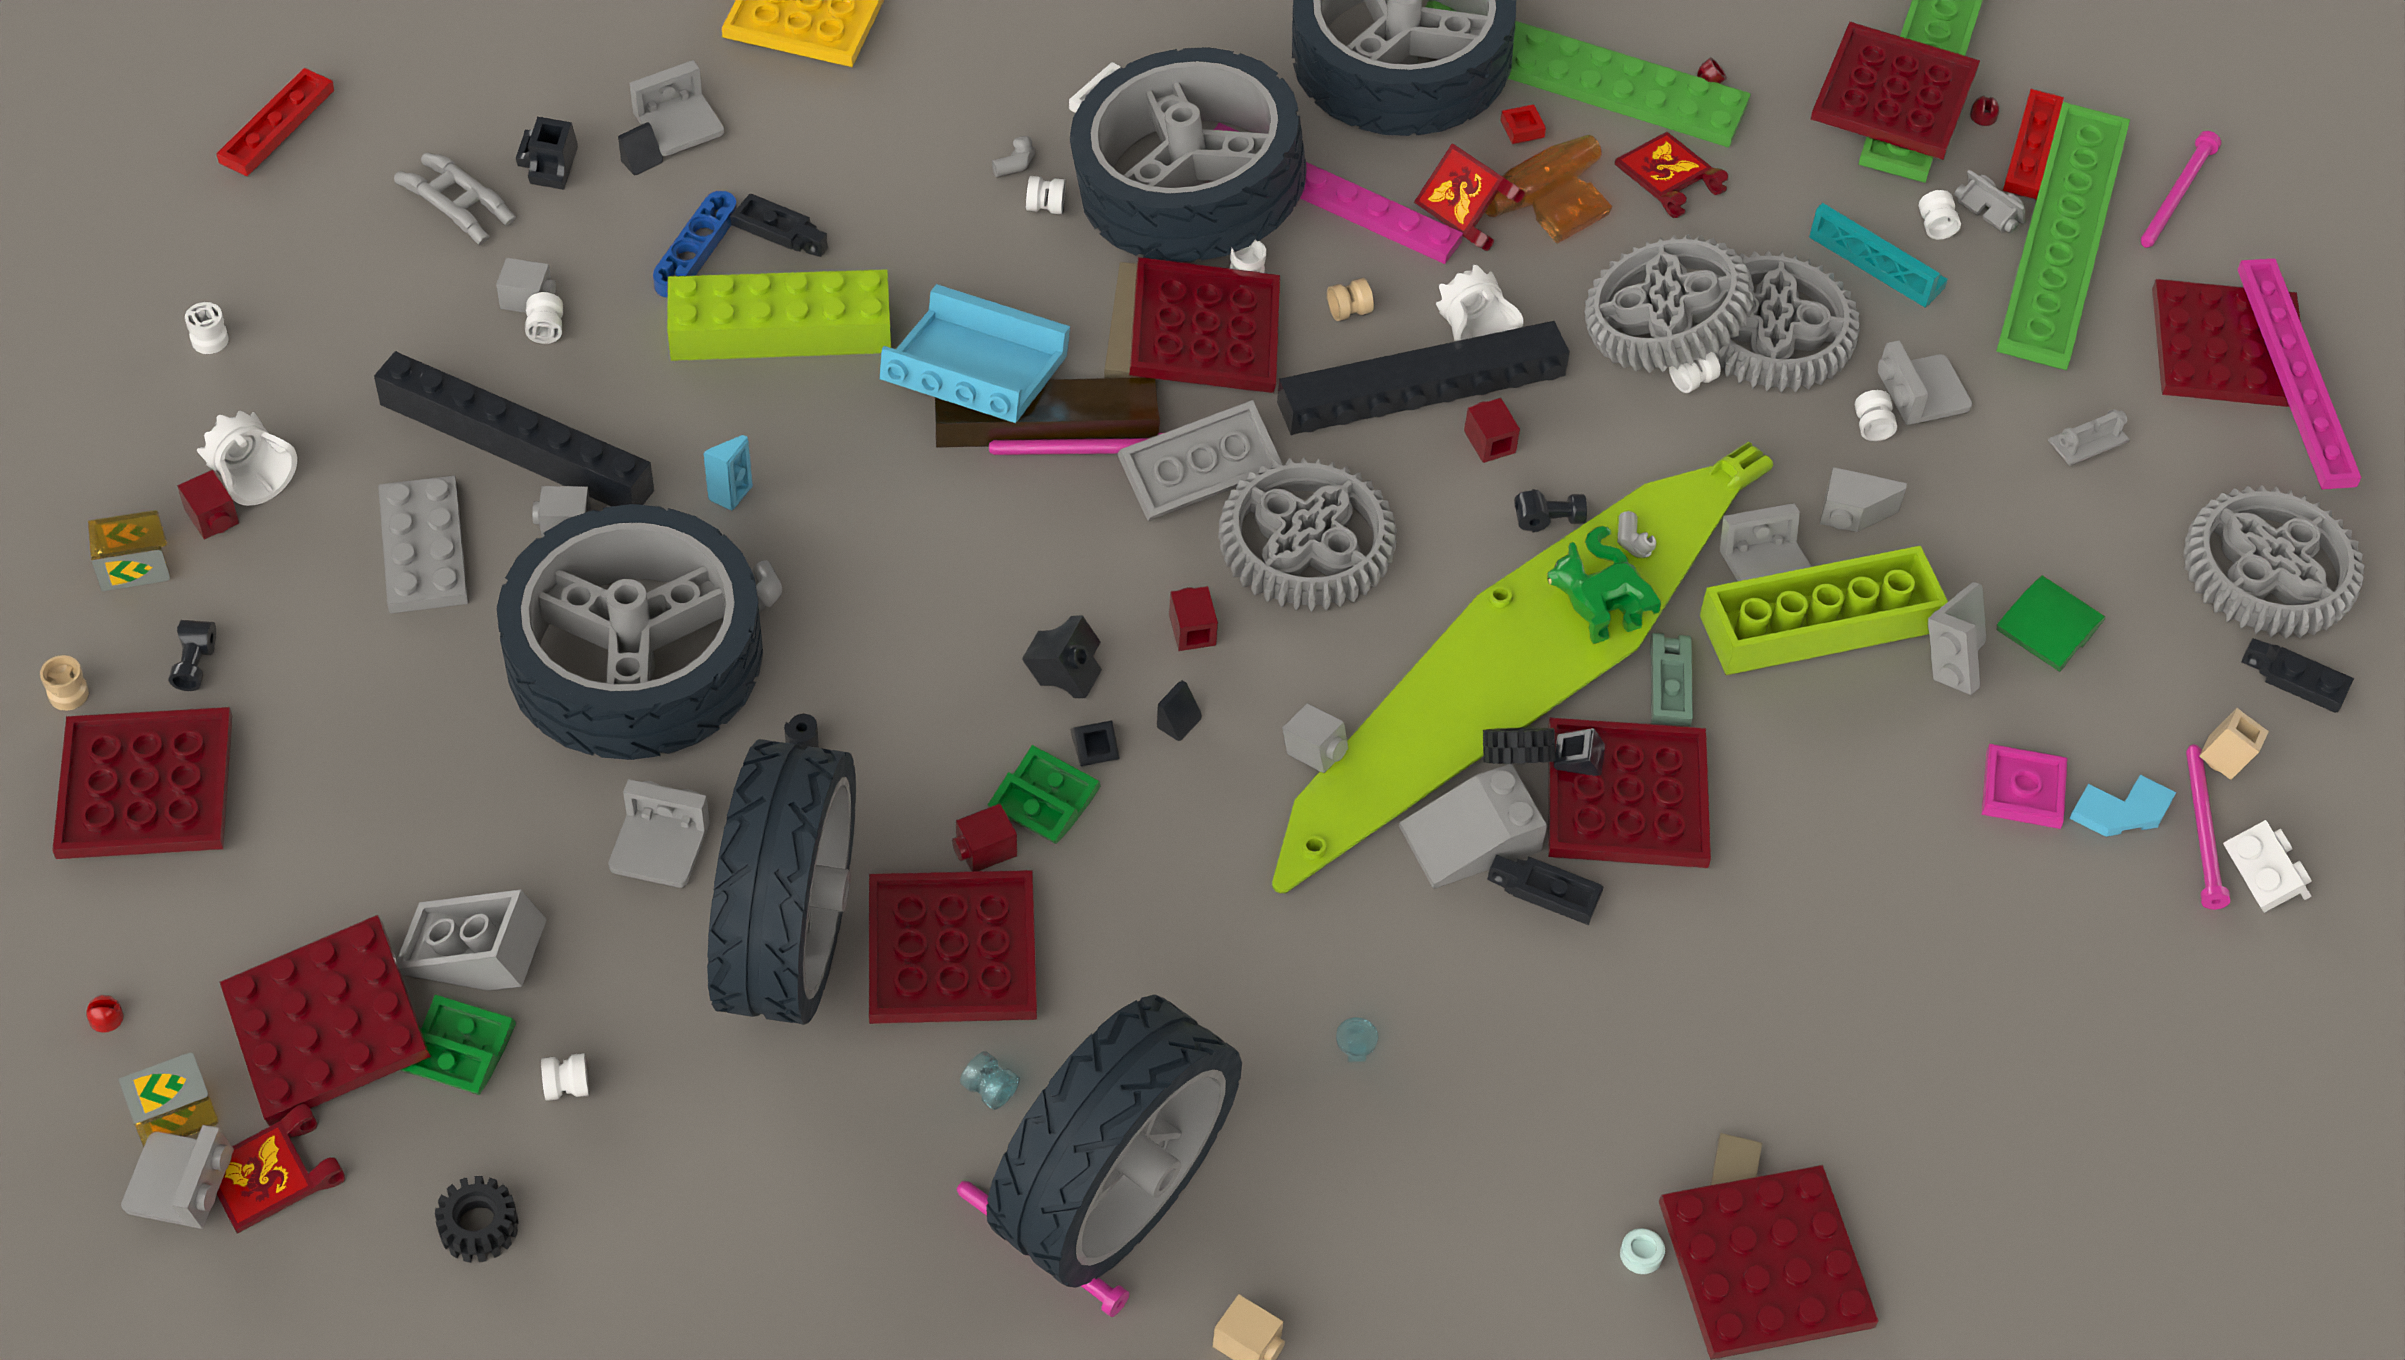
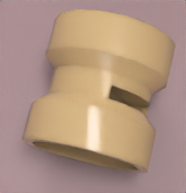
[1327,278,1374,321]
[40,655,89,711]

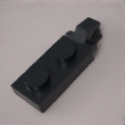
[730,193,829,257]
[2241,638,2354,713]
[1487,855,1604,925]

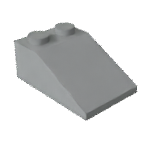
[1399,764,1547,889]
[396,890,547,990]

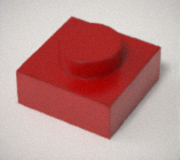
[1500,104,1546,144]

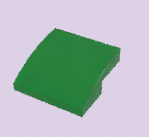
[1997,575,2106,672]
[988,745,1101,844]
[401,994,516,1095]

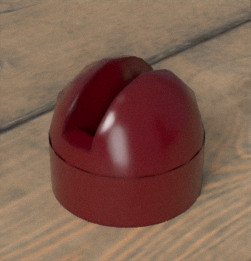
[1697,57,1727,84]
[1970,96,1999,126]

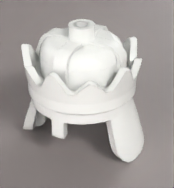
[1436,265,1523,341]
[197,411,297,506]

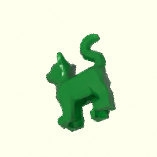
[1547,526,1661,644]

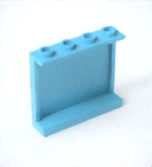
[879,284,1070,423]

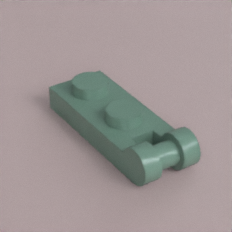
[1650,633,1693,727]

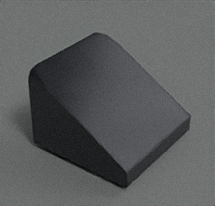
[618,122,663,175]
[1157,680,1202,741]
[1070,720,1120,767]
[1554,728,1605,776]

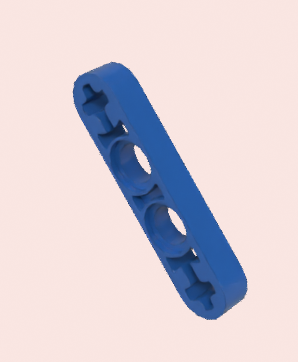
[653,191,737,298]

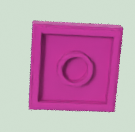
[1982,744,2067,829]

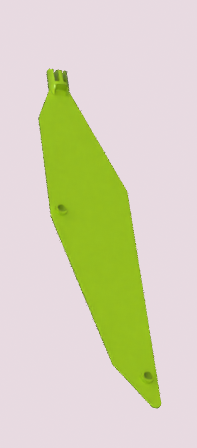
[1272,441,1774,893]

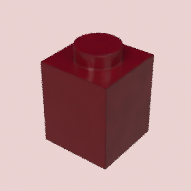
[1464,398,1520,463]
[177,469,239,540]
[1169,586,1218,651]
[952,804,1017,872]

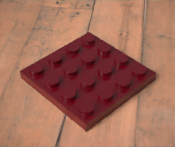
[1810,21,1980,160]
[1129,257,1280,393]
[2152,279,2301,407]
[52,707,233,859]
[1548,717,1711,868]
[869,870,1037,1024]
[220,915,431,1126]
[1659,1165,1879,1360]

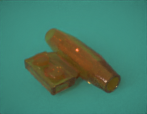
[1485,135,1613,244]

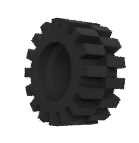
[1483,727,1555,764]
[435,1176,519,1263]

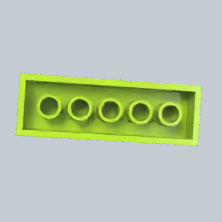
[667,269,891,361]
[1699,545,1948,675]

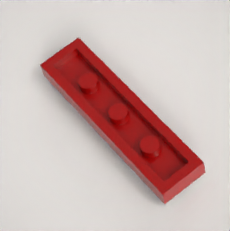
[216,68,335,177]
[2002,89,2064,199]

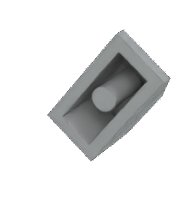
[1820,467,1907,532]

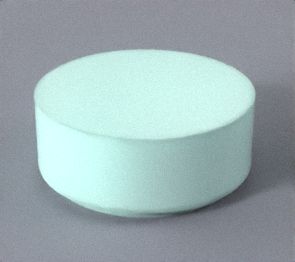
[1620,1228,1665,1274]

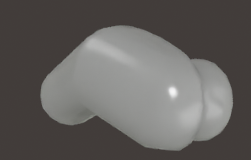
[992,136,1035,177]
[1618,511,1657,558]
[753,560,782,612]

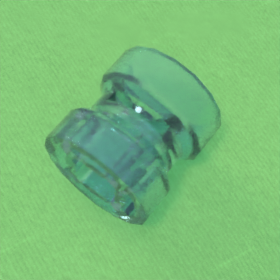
[960,1051,1020,1110]

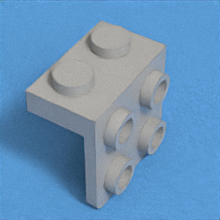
[630,60,724,156]
[1878,340,1972,425]
[1720,503,1812,581]
[1928,582,1986,695]
[608,779,710,888]
[121,1125,234,1229]

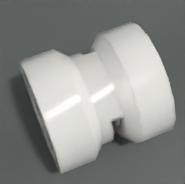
[1026,176,1066,214]
[1918,190,1961,240]
[1230,239,1266,273]
[525,292,563,344]
[185,302,229,354]
[1669,352,1721,393]
[1854,390,1897,441]
[541,1053,589,1101]

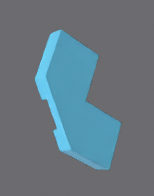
[2069,775,2176,837]

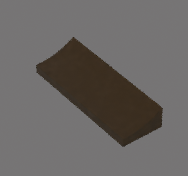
[935,378,1160,448]

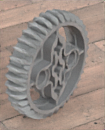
[1584,234,1754,373]
[1693,250,1860,393]
[1218,457,1397,612]
[2183,485,2365,639]

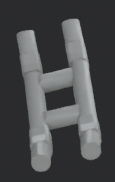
[394,153,516,245]

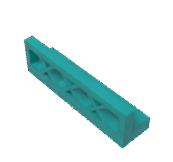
[1809,203,1948,308]

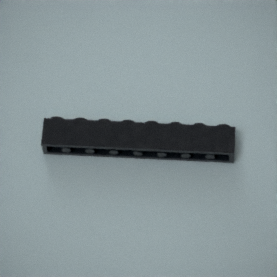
[1277,321,1570,435]
[374,351,654,507]

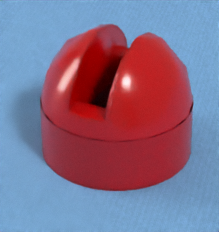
[86,995,124,1033]

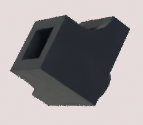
[515,116,578,190]
[1022,615,1102,698]

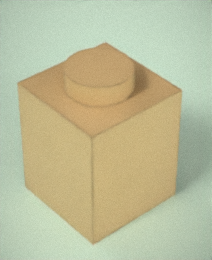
[2199,708,2269,780]
[1213,1294,1285,1360]

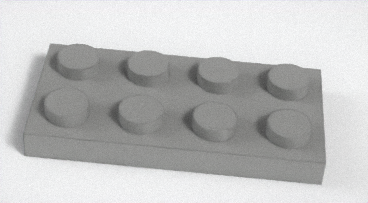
[1117,400,1283,521]
[378,476,468,613]

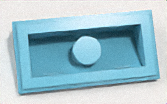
[703,435,753,511]

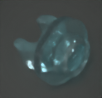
[1336,1018,1378,1062]

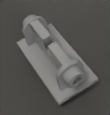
[1954,170,2026,233]
[2048,409,2130,466]

